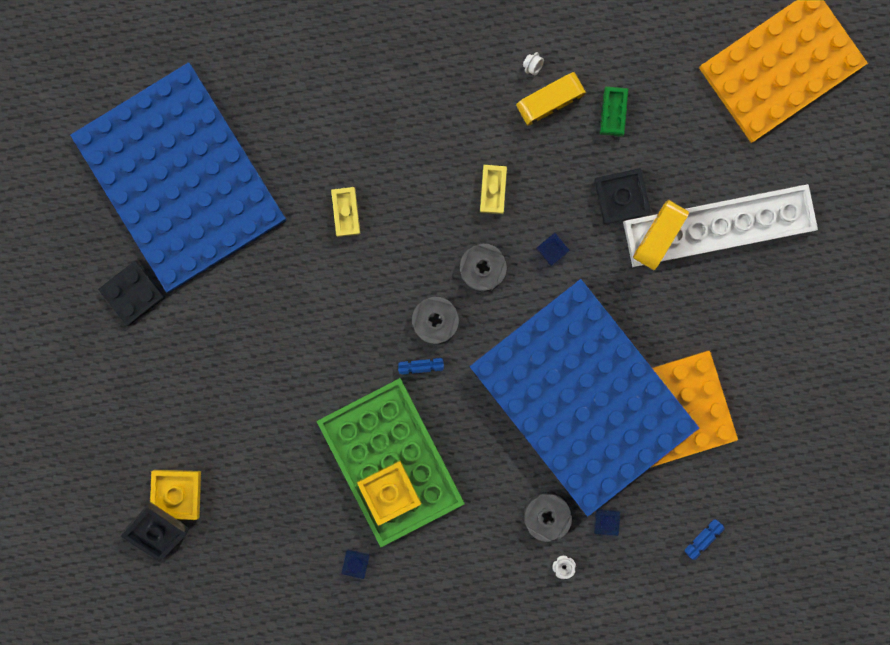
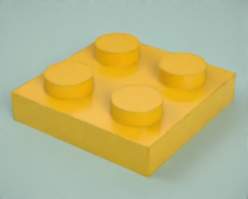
[357,461,421,526]
[150,470,201,520]

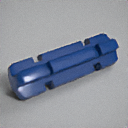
[398,358,444,375]
[685,520,725,560]

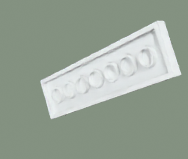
[623,184,818,267]

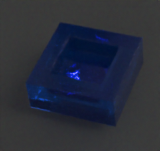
[536,233,570,266]
[594,509,620,536]
[341,549,370,579]

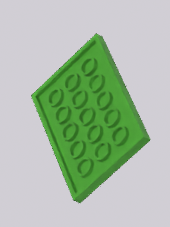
[317,378,465,547]

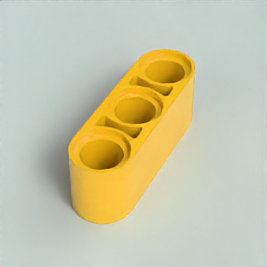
[516,72,586,126]
[633,200,689,270]

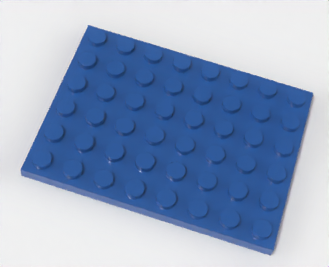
[70,62,287,293]
[469,279,699,517]

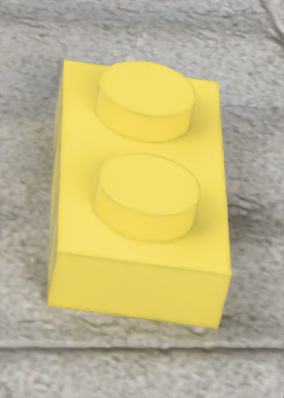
[480,165,507,214]
[331,187,361,237]

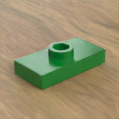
[600,86,628,137]

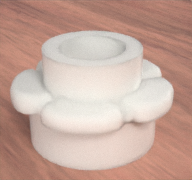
[523,52,544,76]
[553,556,576,579]

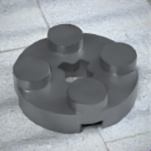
[460,244,507,291]
[412,297,459,344]
[524,493,572,542]

